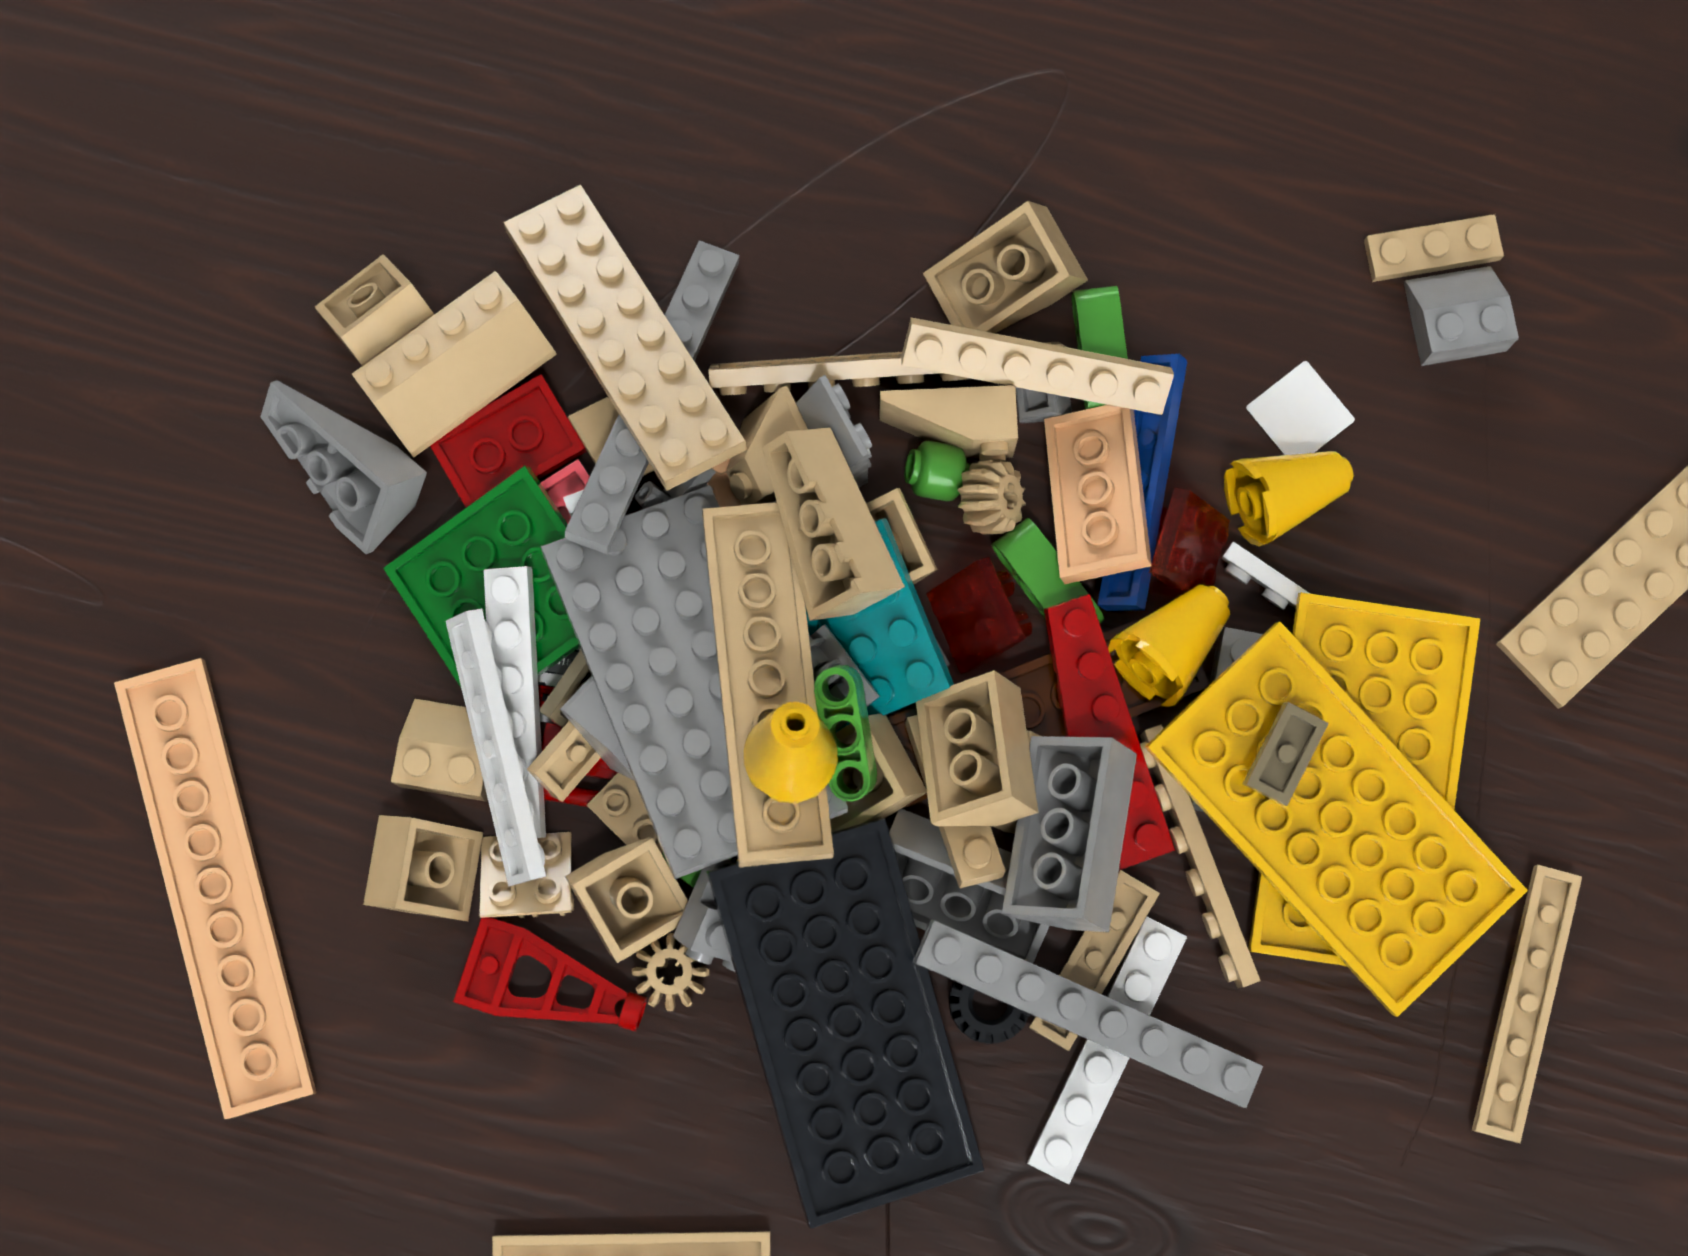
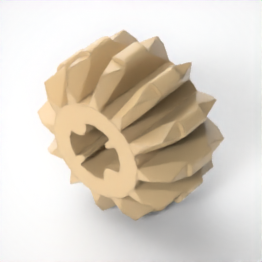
[958,460,1026,535]
[632,933,710,1011]

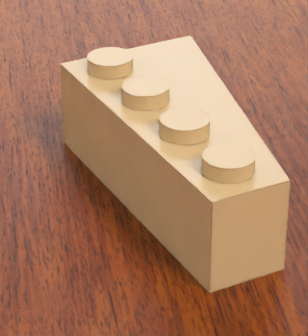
[762,427,905,621]

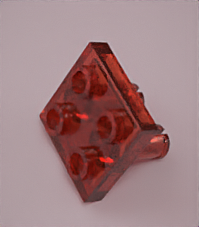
[1149,488,1230,595]
[926,557,1032,674]

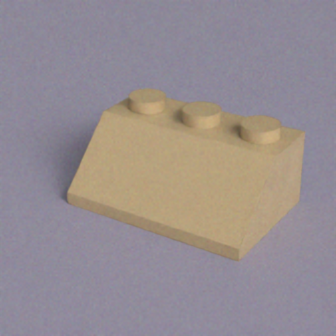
[916,671,1039,826]

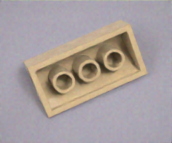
[352,271,557,458]

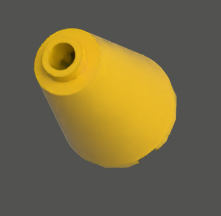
[1224,451,1353,547]
[1108,585,1230,707]
[744,702,838,803]

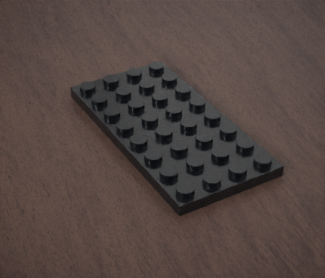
[706,817,984,1229]

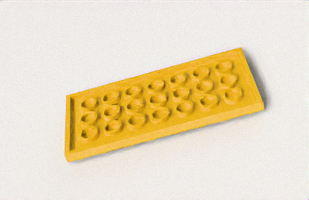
[1248,592,1480,966]
[1145,622,1528,1017]

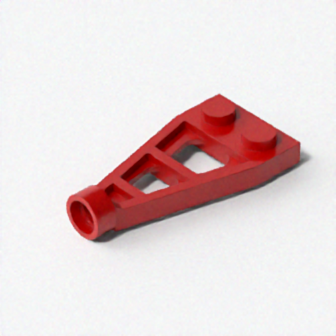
[453,917,647,1032]

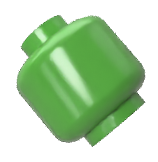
[904,441,971,501]

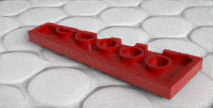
[1044,594,1175,871]

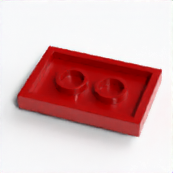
[430,374,587,508]

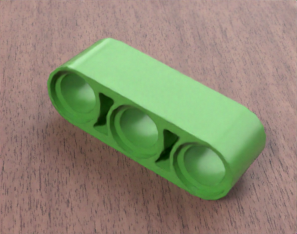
[1072,286,1128,409]
[991,518,1104,623]
[814,665,877,802]

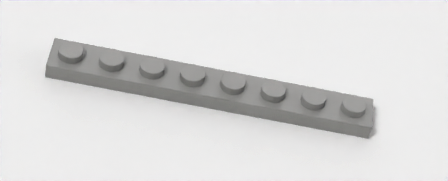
[565,241,740,554]
[913,920,1263,1108]

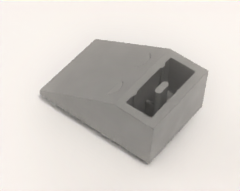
[796,375,872,487]

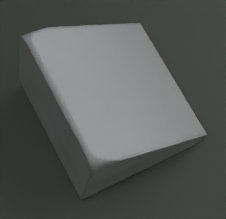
[1015,387,1072,424]

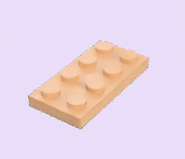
[1044,405,1152,584]

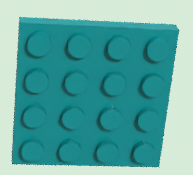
[805,518,954,732]

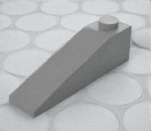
[260,380,427,554]

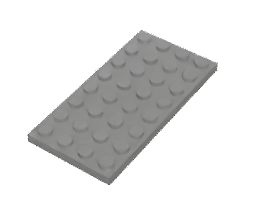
[541,485,848,880]

